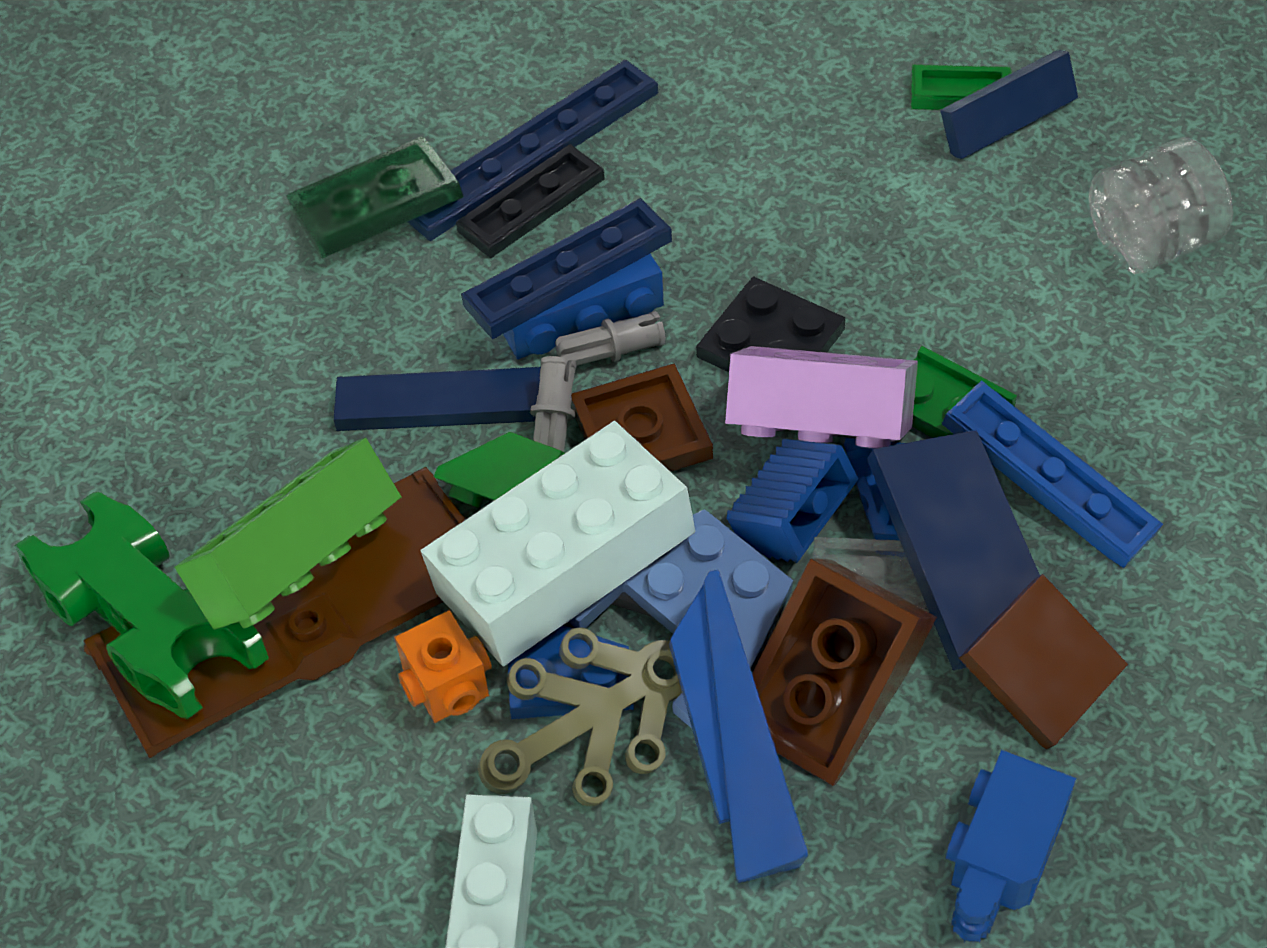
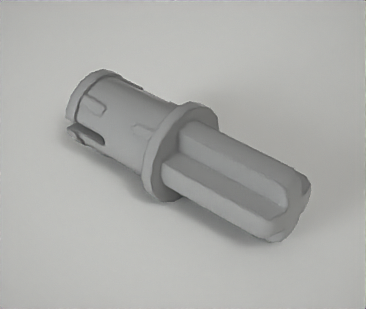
[555,311,665,366]
[530,356,577,452]

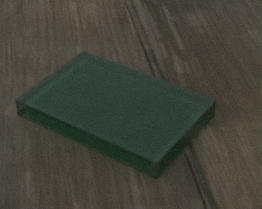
[286,137,463,258]

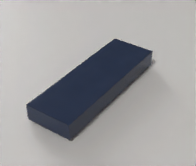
[940,50,1079,159]

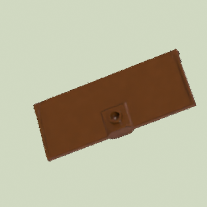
[83,467,465,759]

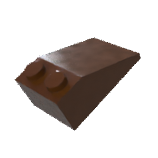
[752,558,937,786]

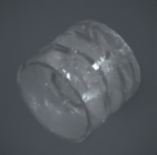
[1088,137,1233,274]

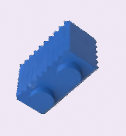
[727,439,858,564]

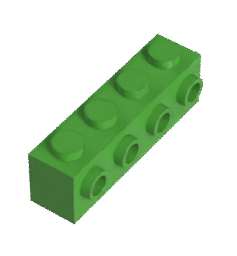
[174,437,401,630]

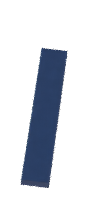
[397,59,658,242]

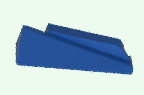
[669,569,808,883]

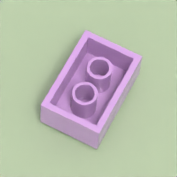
[725,346,918,448]

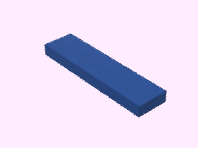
[942,380,1163,568]

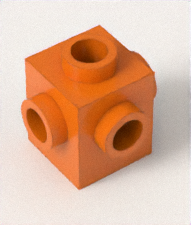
[395,610,492,723]

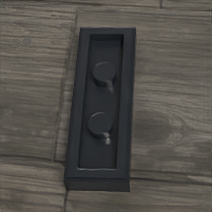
[456,144,605,258]

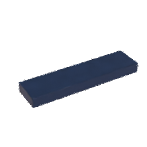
[461,198,672,340]
[333,367,541,431]

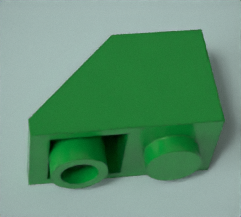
[434,432,565,509]

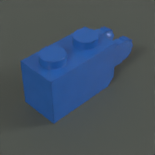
[946,750,1076,943]

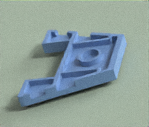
[568,509,793,728]

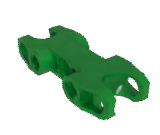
[14,492,269,719]

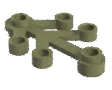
[478,628,682,806]

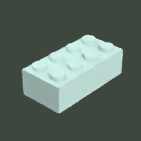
[420,421,696,666]

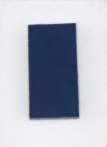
[867,430,1040,671]

